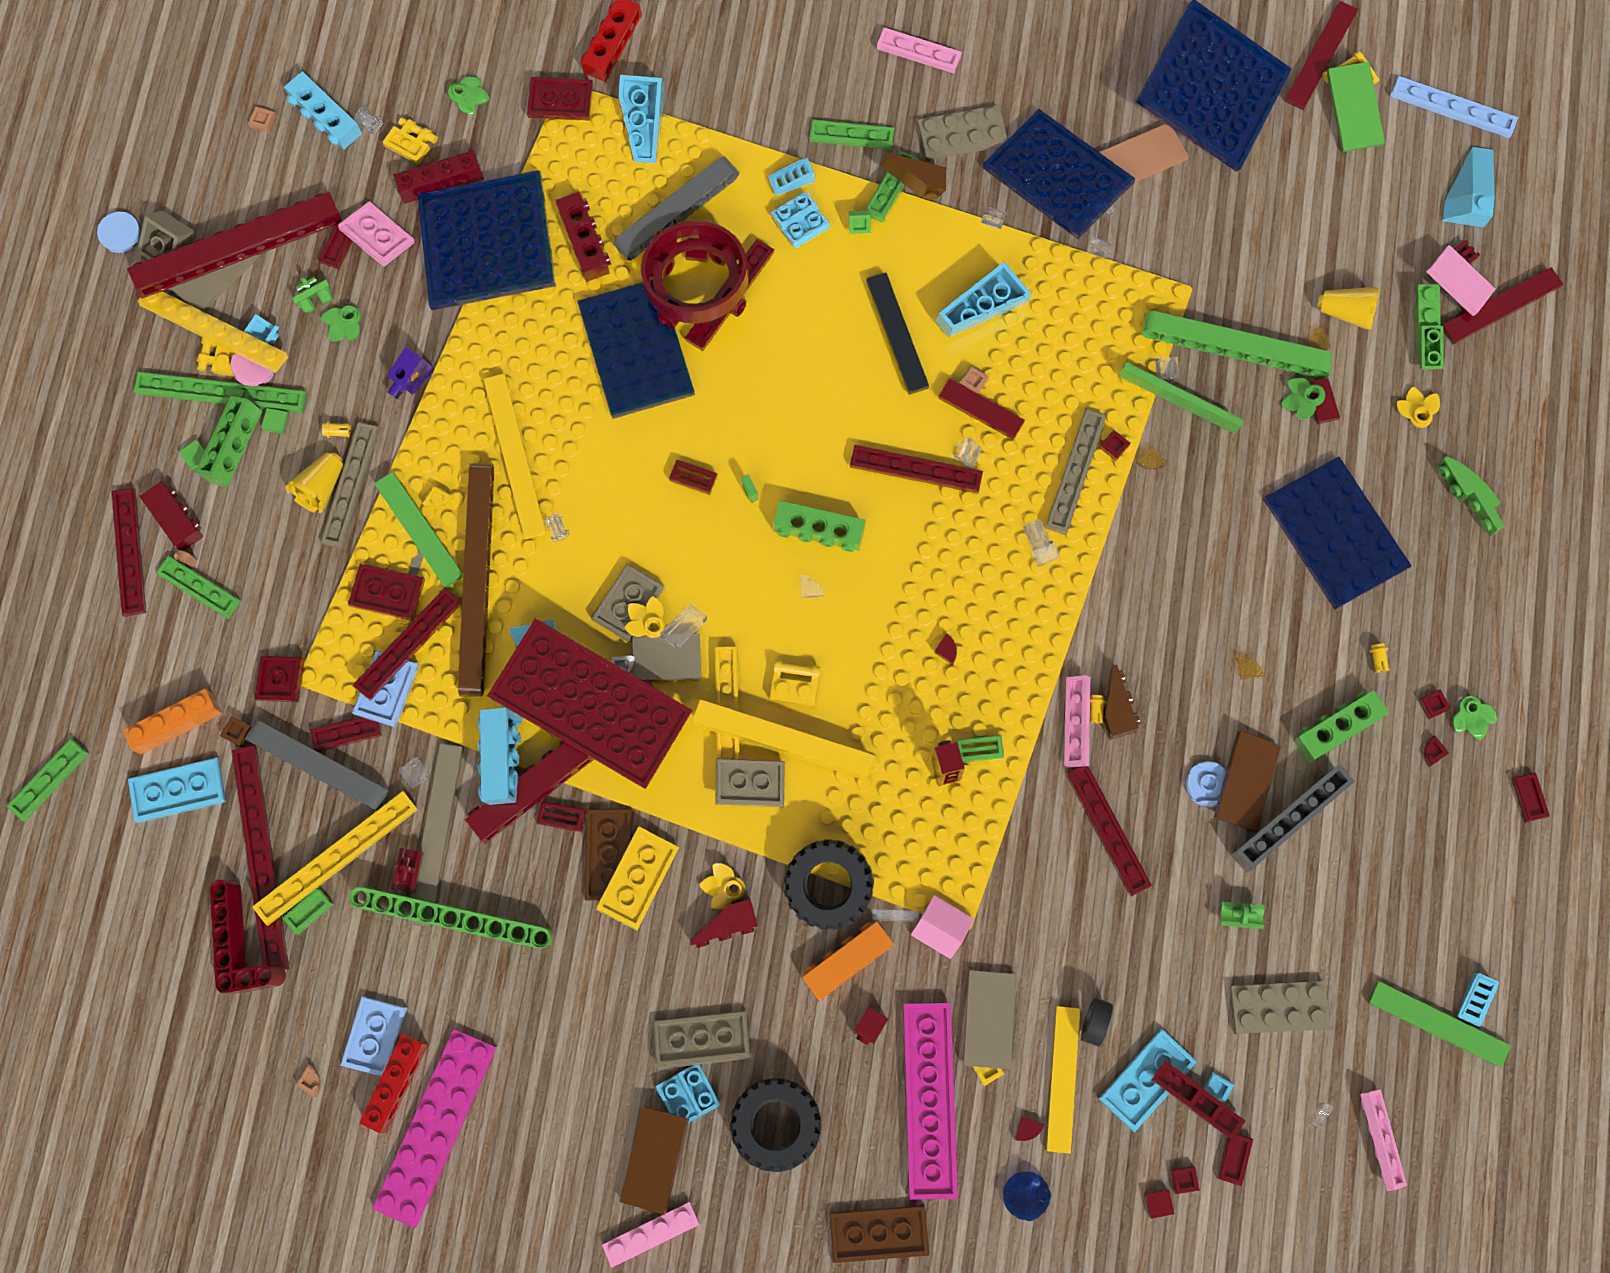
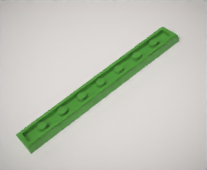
[133,371,307,413]

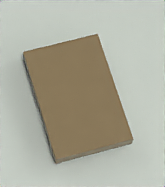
[591,564,665,643]
[632,634,702,682]
[715,758,785,807]

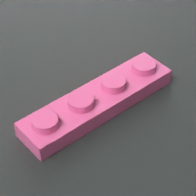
[877,28,962,74]
[1064,675,1091,767]
[1361,1089,1407,1191]
[602,1202,700,1268]

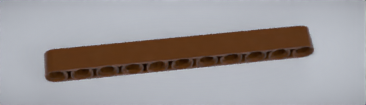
[458,463,494,697]

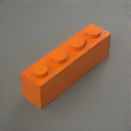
[122,689,223,755]
[802,922,894,1002]

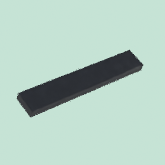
[866,272,929,395]

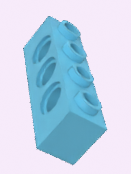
[284,71,362,150]

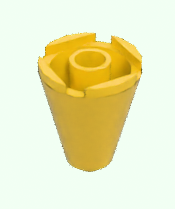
[1317,287,1380,330]
[285,452,343,513]

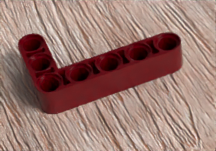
[210,879,286,994]

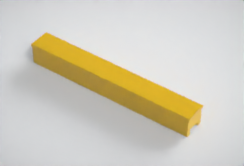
[693,700,874,780]

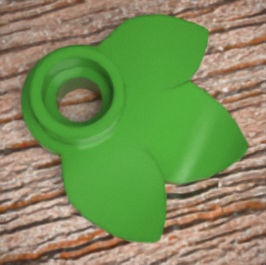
[448,77,490,115]
[320,306,361,342]
[1281,378,1325,420]
[1453,696,1497,740]

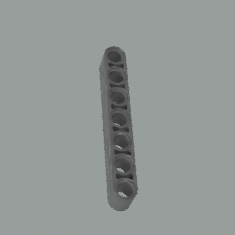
[613,156,739,261]
[244,719,389,811]

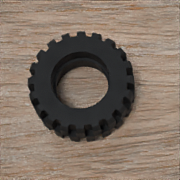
[784,839,874,930]
[730,1078,821,1172]

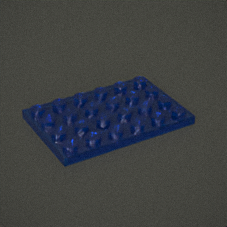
[983,109,1135,239]
[577,279,695,419]
[1263,456,1412,610]

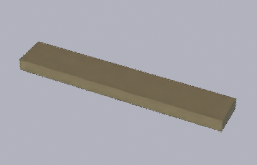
[1045,408,1107,535]
[320,422,380,549]

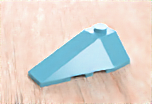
[619,75,665,164]
[1442,147,1495,227]

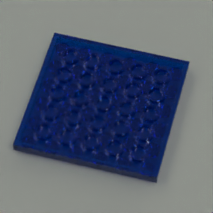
[1135,0,1292,172]
[417,170,556,310]

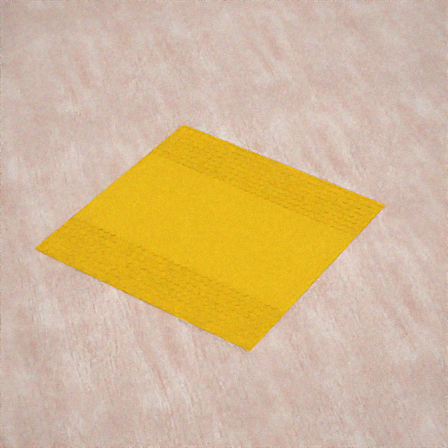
[301,91,1192,930]

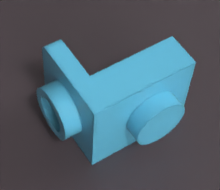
[244,314,280,345]

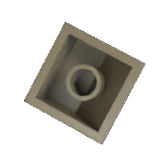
[137,210,195,260]

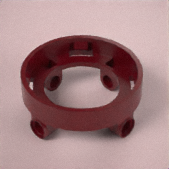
[641,221,749,330]

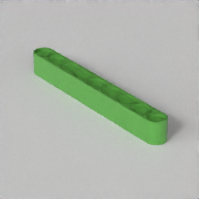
[1141,311,1333,378]
[349,887,554,949]

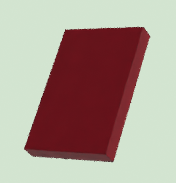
[527,77,593,121]
[348,563,425,621]

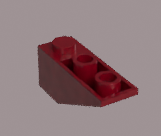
[690,898,758,948]

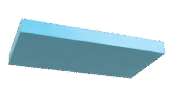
[128,757,226,823]
[1098,1028,1197,1132]

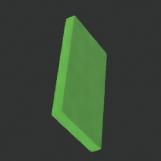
[1326,62,1385,152]

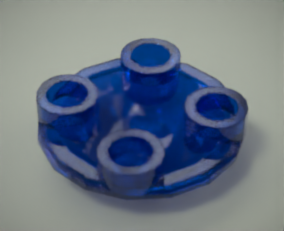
[1003,1171,1051,1221]

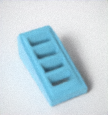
[768,158,815,196]
[1456,973,1499,1027]

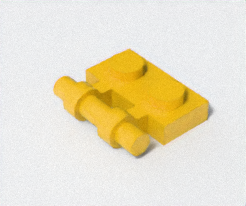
[382,117,438,165]
[197,337,235,376]

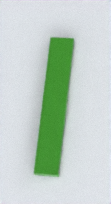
[1118,362,1244,434]
[374,472,463,588]
[1368,981,1511,1068]

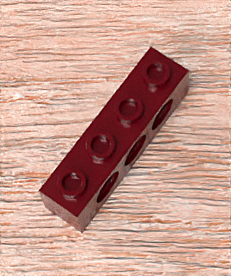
[393,150,484,204]
[555,192,611,282]

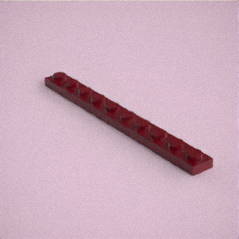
[232,745,290,970]

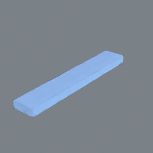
[1389,76,1518,138]

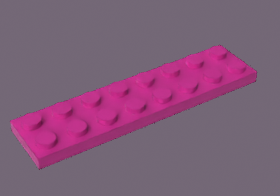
[903,1003,958,1200]
[372,1029,497,1228]

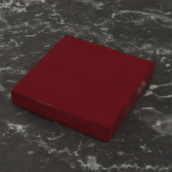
[254,656,305,702]

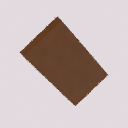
[1214,731,1281,833]
[585,808,633,901]
[619,1106,689,1215]
[829,1205,930,1263]

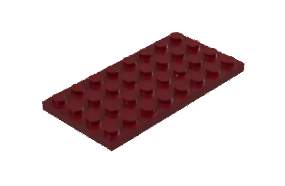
[487,618,693,790]

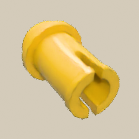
[322,421,351,438]
[1370,644,1390,673]
[1090,695,1106,724]

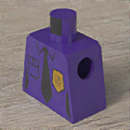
[387,347,435,400]

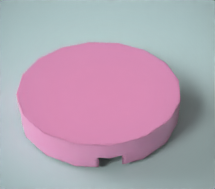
[231,354,274,386]

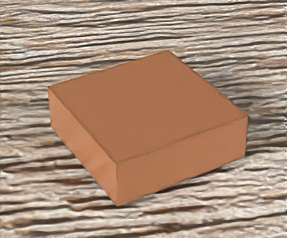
[248,106,277,133]
[959,366,989,394]

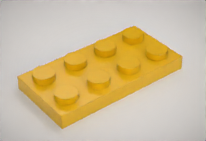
[595,826,679,931]

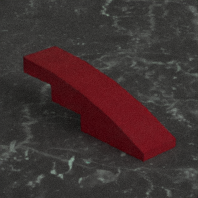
[1151,1060,1246,1141]

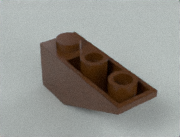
[1103,665,1140,740]

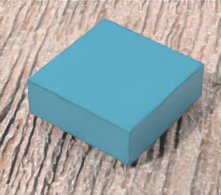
[1204,1072,1234,1104]

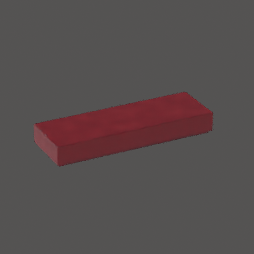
[310,717,382,752]

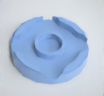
[97,212,141,253]
[1185,761,1226,807]

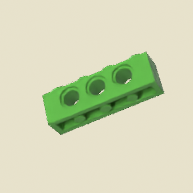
[195,396,262,487]
[773,501,866,552]
[1294,690,1390,764]

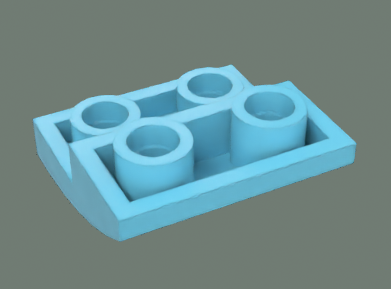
[770,191,830,249]
[655,1065,720,1123]

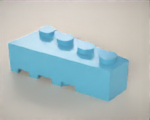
[935,262,1032,337]
[478,708,522,805]

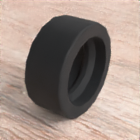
[1081,998,1113,1046]

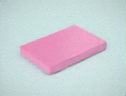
[338,201,414,267]
[1426,245,1495,316]

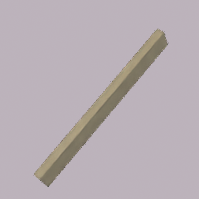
[407,744,464,928]

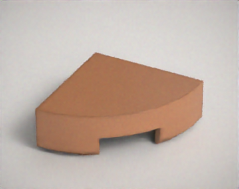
[173,550,197,567]
[295,1064,321,1097]

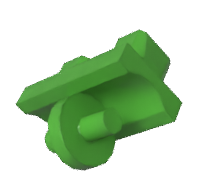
[292,275,333,314]
[1220,902,1264,929]

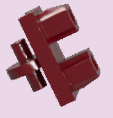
[391,848,424,893]

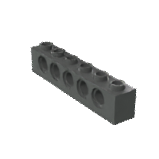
[1231,764,1355,873]

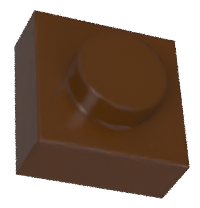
[220,716,251,748]

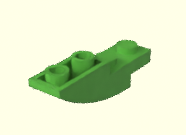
[1413,284,1444,370]
[1437,456,1505,536]

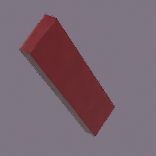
[938,378,1025,440]

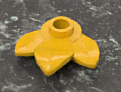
[1397,387,1440,428]
[625,596,665,638]
[700,863,745,909]

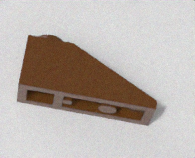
[880,153,947,199]

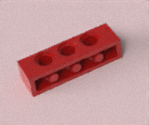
[581,0,642,82]
[359,1034,428,1133]

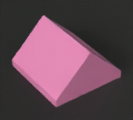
[911,895,974,959]

